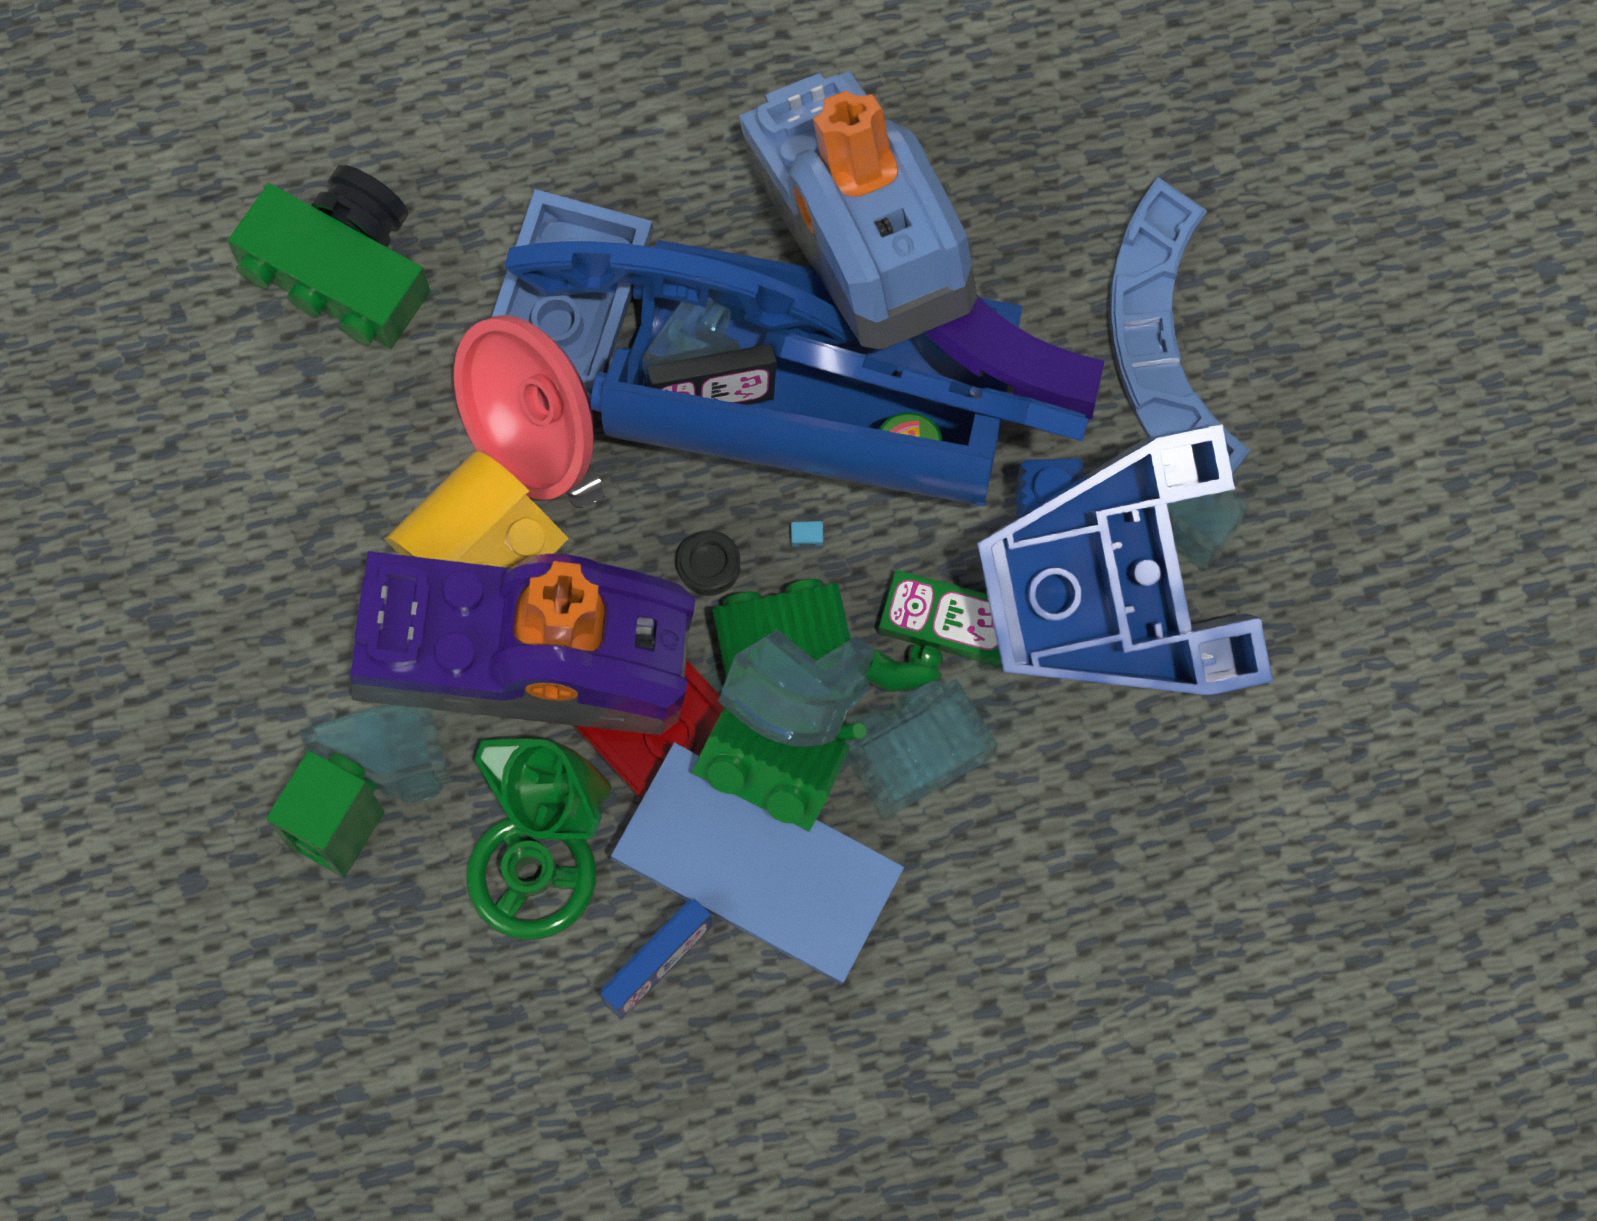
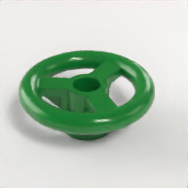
[466,817,597,940]

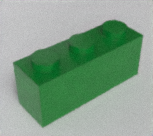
[227,182,431,349]

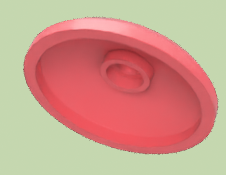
[454,315,594,500]

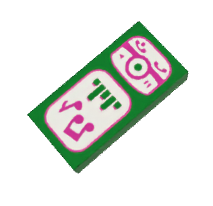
[878,570,1001,667]

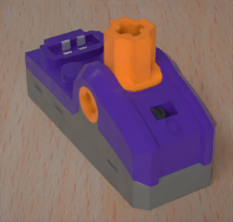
[350,551,695,735]

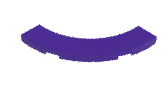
[924,295,1105,420]

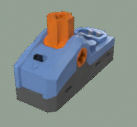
[739,71,977,350]

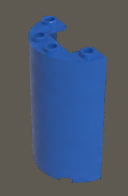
[591,240,1023,506]

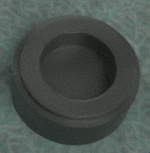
[677,530,741,596]

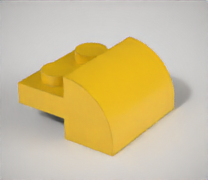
[384,451,569,568]

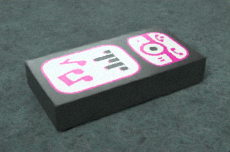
[647,344,777,405]

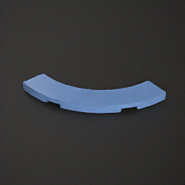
[1109,177,1250,502]

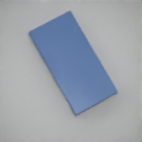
[611,742,904,985]

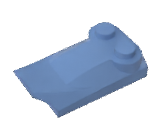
[492,189,654,401]

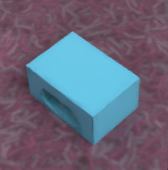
[791,521,823,547]

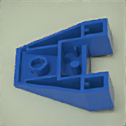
[977,424,1273,695]

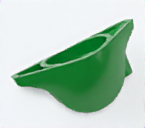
[474,739,612,840]

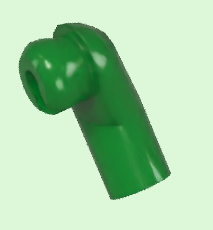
[853,644,943,692]

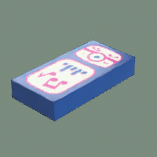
[600,898,713,1020]

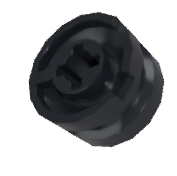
[311,165,409,247]

